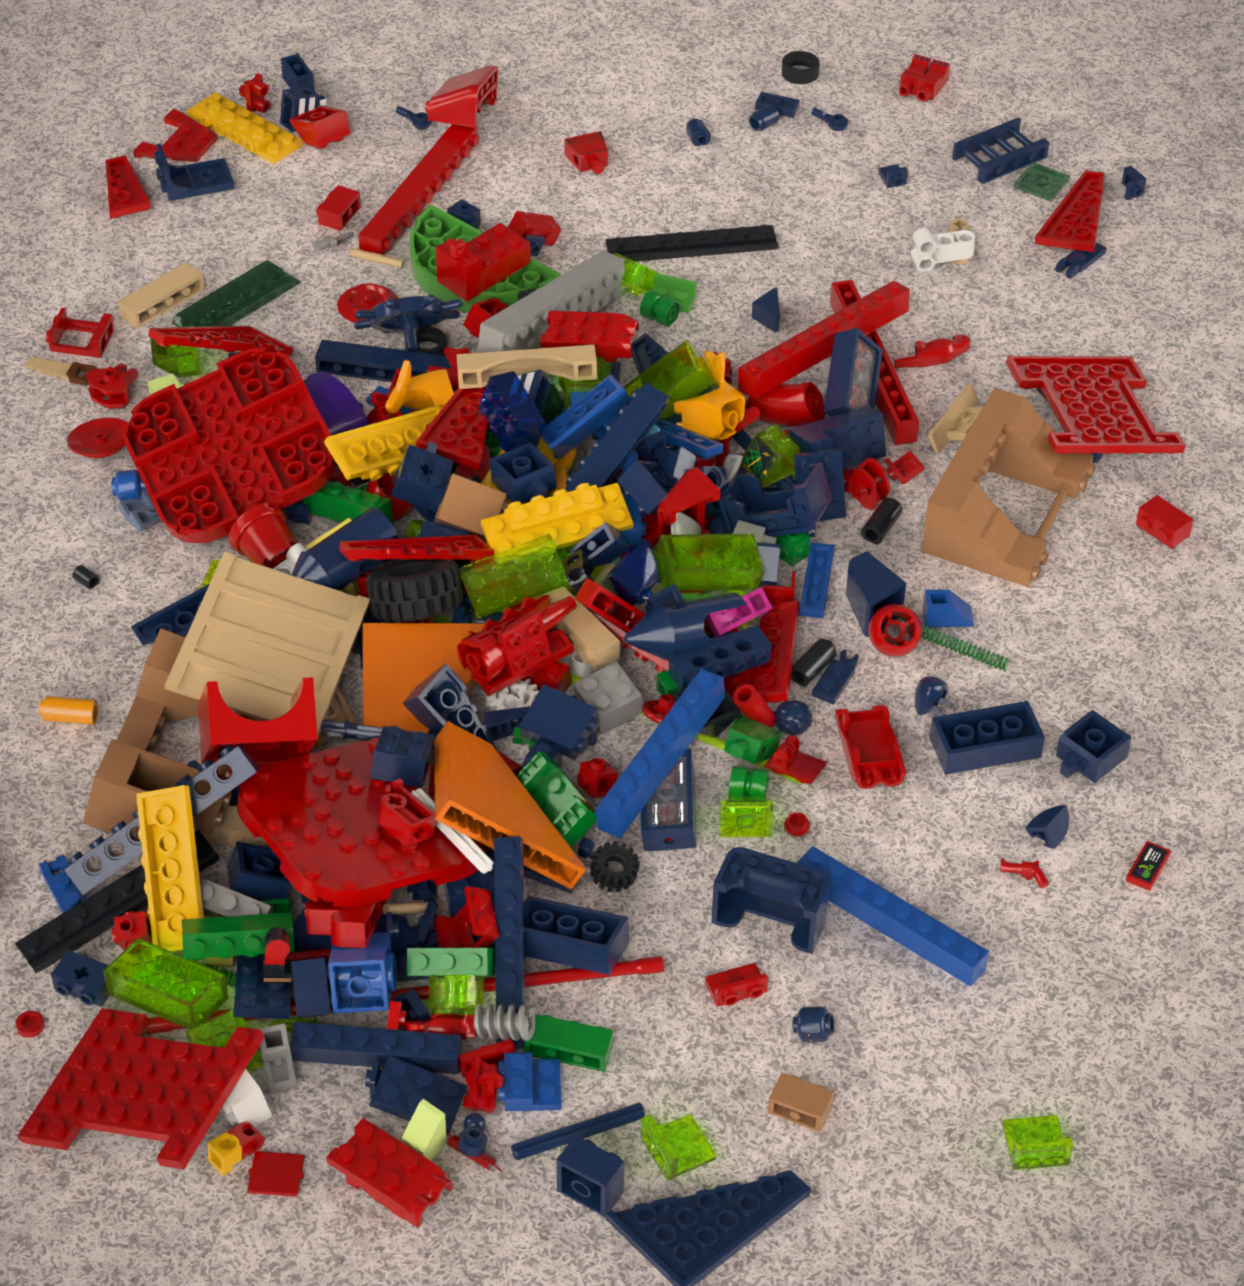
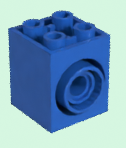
[328,932,397,1013]

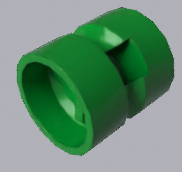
[640,290,680,327]
[728,766,769,804]

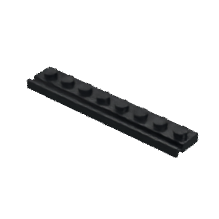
[605,225,778,263]
[15,830,220,973]

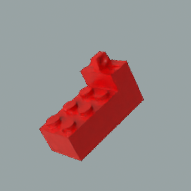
[436,223,531,302]

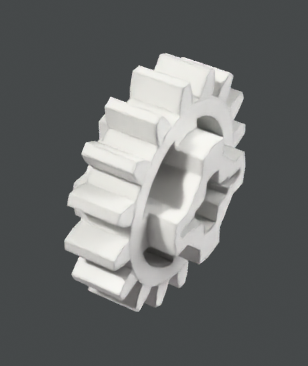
[486,679,539,721]

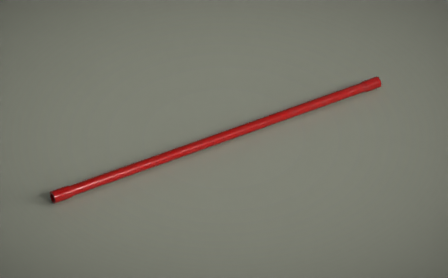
[146,956,664,1035]

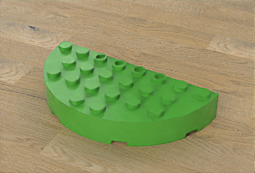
[410,205,562,312]

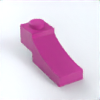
[705,587,773,637]

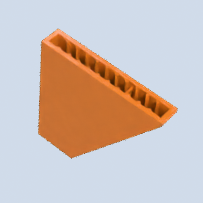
[362,623,484,741]
[434,721,586,890]

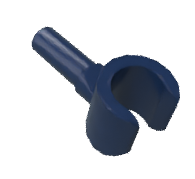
[577,838,608,867]

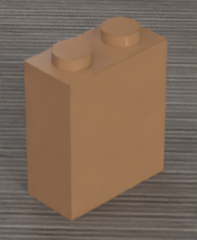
[434,474,508,542]

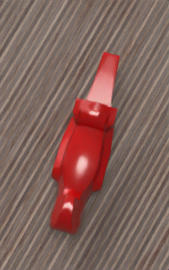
[894,334,970,368]
[405,1014,477,1040]

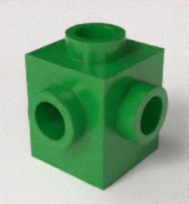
[776,532,810,567]

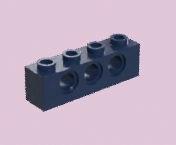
[668,625,771,690]

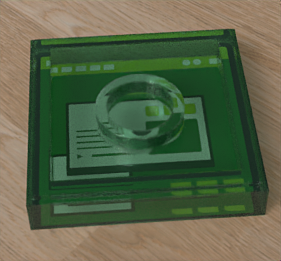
[1014,162,1070,202]

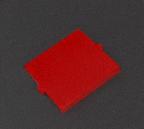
[247,1151,305,1197]

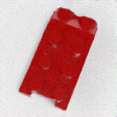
[540,311,640,362]
[835,705,906,789]
[326,1118,454,1228]

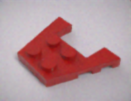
[133,108,218,162]

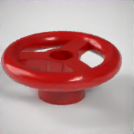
[642,694,676,724]

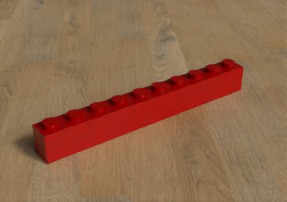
[358,124,480,255]
[830,280,919,445]
[738,281,910,399]

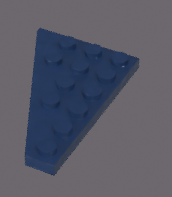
[606,1170,811,1286]

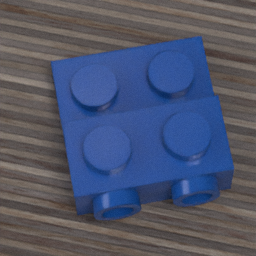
[499,1053,561,1111]

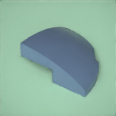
[118,489,161,531]

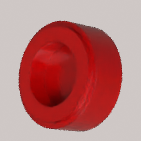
[16,1011,45,1038]

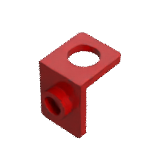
[762,571,796,604]

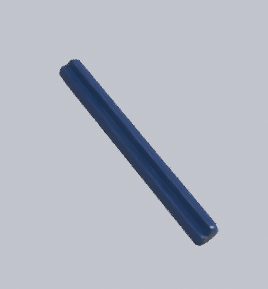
[511,1102,645,1160]

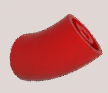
[745,382,825,427]

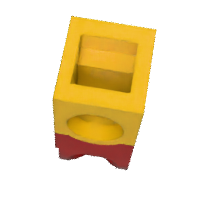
[208,1121,265,1176]

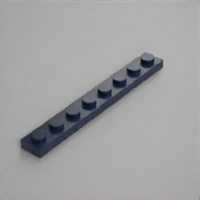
[494,836,525,1049]

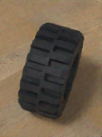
[366,559,463,622]

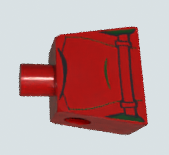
[564,131,608,174]

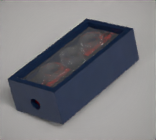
[823,328,883,417]
[641,749,697,851]

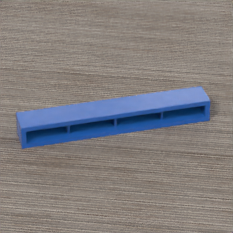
[595,669,725,838]
[797,846,989,987]

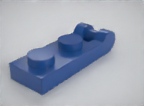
[38,854,86,914]

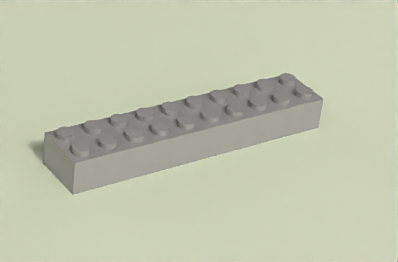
[477,251,625,353]

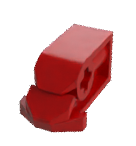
[378,779,437,848]

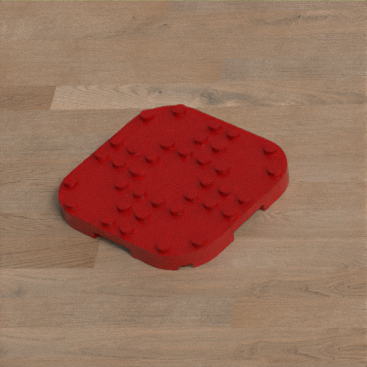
[123,348,337,543]
[237,738,488,907]

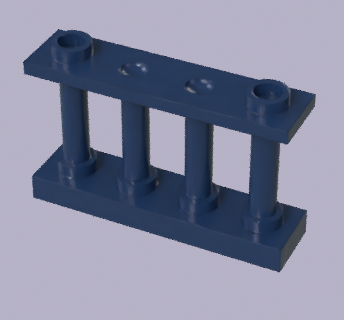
[952,117,1049,184]

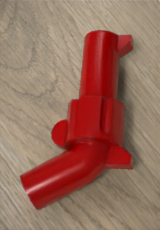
[1000,858,1049,888]

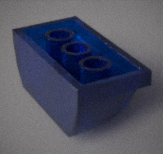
[600,538,659,606]

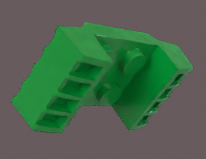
[516,751,597,848]

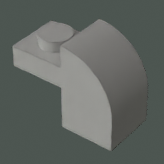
[259,1023,297,1092]

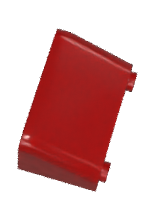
[425,65,498,128]
[657,467,721,576]

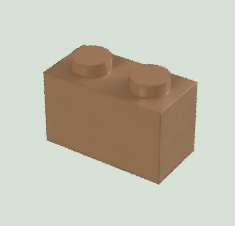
[768,1073,834,1132]

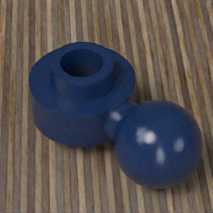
[457,1113,487,1157]

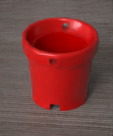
[228,502,299,569]

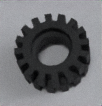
[590,841,640,892]

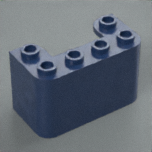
[718,463,832,537]
[711,847,830,954]

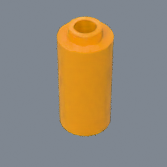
[39,696,98,725]

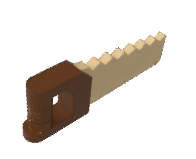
[25,357,98,386]

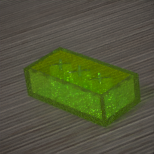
[623,340,715,420]
[655,534,764,591]
[103,938,229,1032]

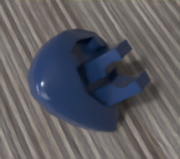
[914,676,954,716]

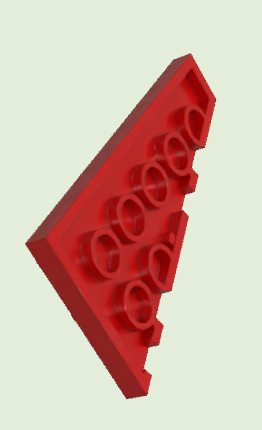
[1035,170,1105,252]
[416,381,496,471]

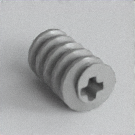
[474,1004,535,1041]

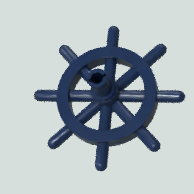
[354,294,463,351]

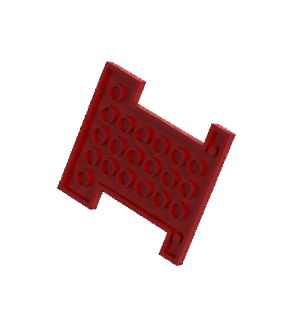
[1006,356,1186,454]
[17,1008,265,1169]

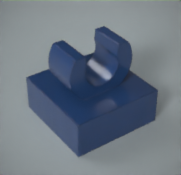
[407,879,438,902]

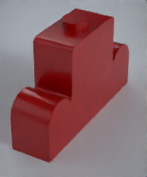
[574,578,645,632]
[305,897,387,948]

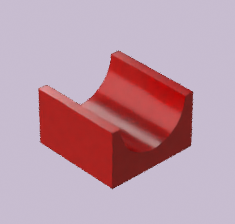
[198,677,318,764]

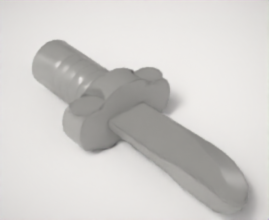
[313,232,354,250]

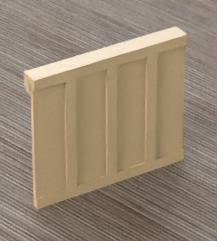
[164,551,370,737]

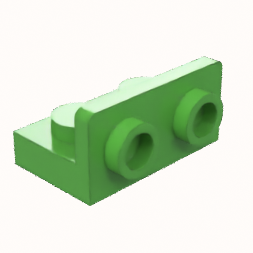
[652,273,697,313]

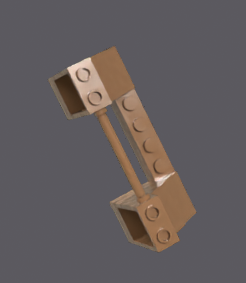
[922,388,1095,587]
[83,628,257,835]

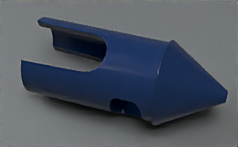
[291,507,397,591]
[624,592,746,660]

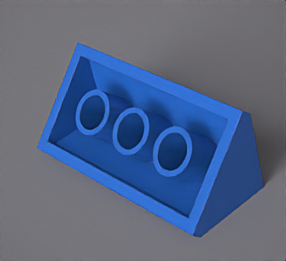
[538,374,632,460]

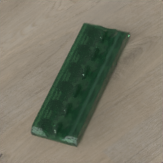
[172,260,300,327]

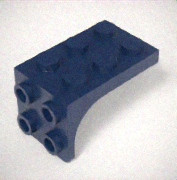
[154,143,234,201]

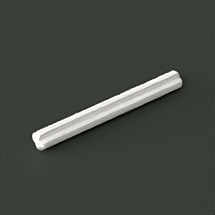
[411,788,493,874]

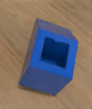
[923,590,974,628]

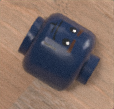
[792,1006,835,1042]

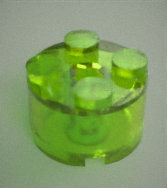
[428,974,484,1016]

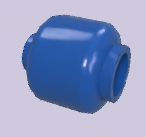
[111,470,146,501]

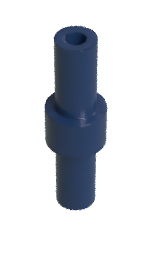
[414,901,438,947]

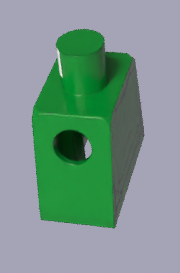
[724,715,782,764]

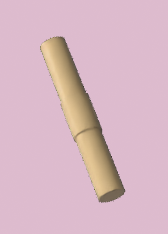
[350,248,404,269]
[383,901,445,915]

